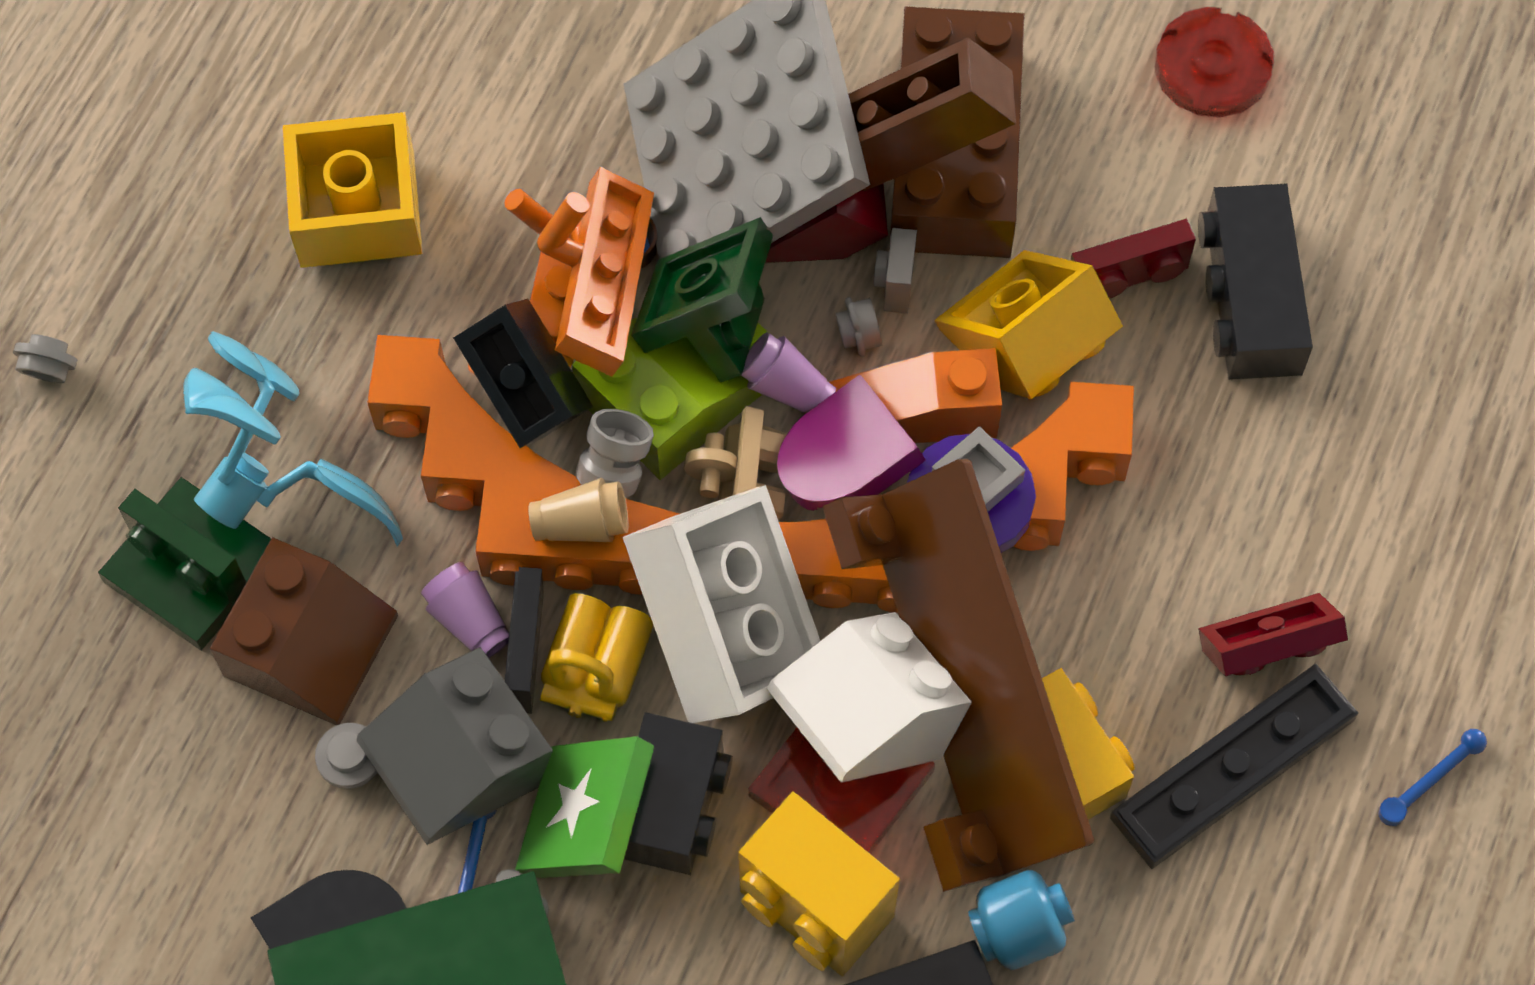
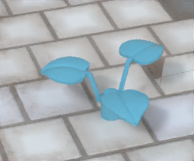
[184,331,403,547]

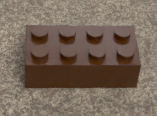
[889,6,1024,258]

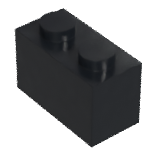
[453,298,593,448]
[624,712,733,875]

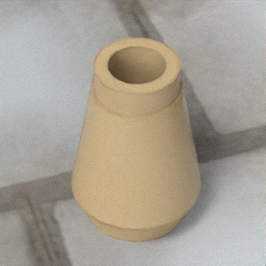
[528,478,629,542]

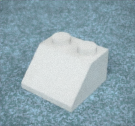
[767,612,972,782]

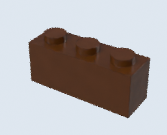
[848,37,1016,192]

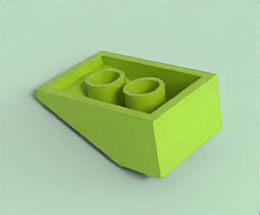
[572,317,769,480]

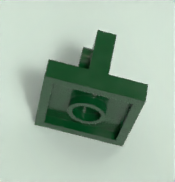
[631,217,773,383]
[98,477,271,651]

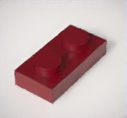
[1070,218,1196,299]
[1198,593,1348,676]

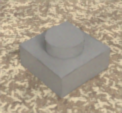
[874,228,917,314]
[932,426,1025,512]

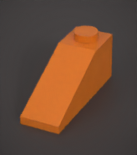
[829,348,1002,443]

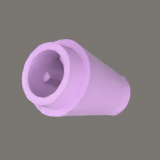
[741,332,836,413]
[421,562,509,658]

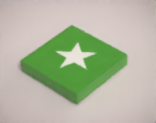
[515,736,654,878]

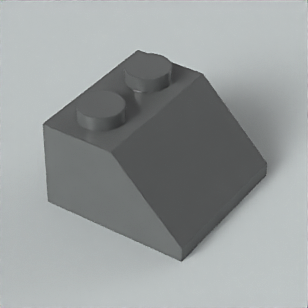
[356,647,553,845]

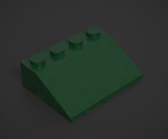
[267,871,566,985]

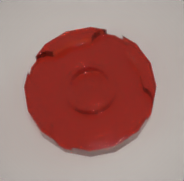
[1154,7,1274,118]

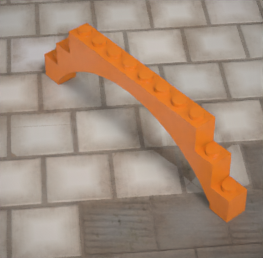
[367,335,1134,613]

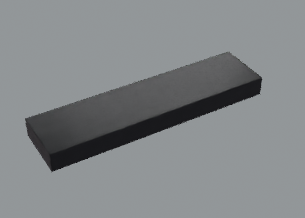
[1110,663,1358,870]

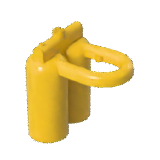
[540,593,654,722]

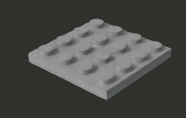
[623,0,870,259]

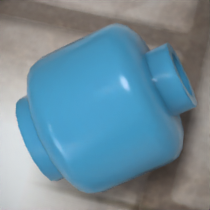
[968,870,1075,970]

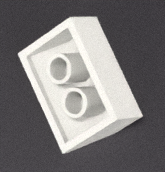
[623,485,820,723]

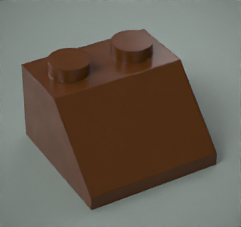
[209,537,398,726]

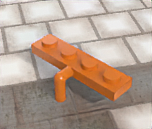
[537,167,654,377]

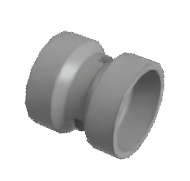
[576,409,654,498]

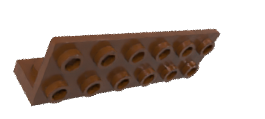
[822,459,1094,892]

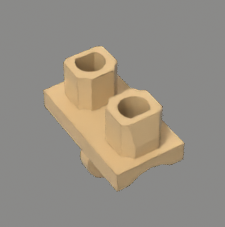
[684,406,787,521]

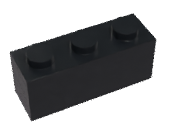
[1198,183,1313,380]

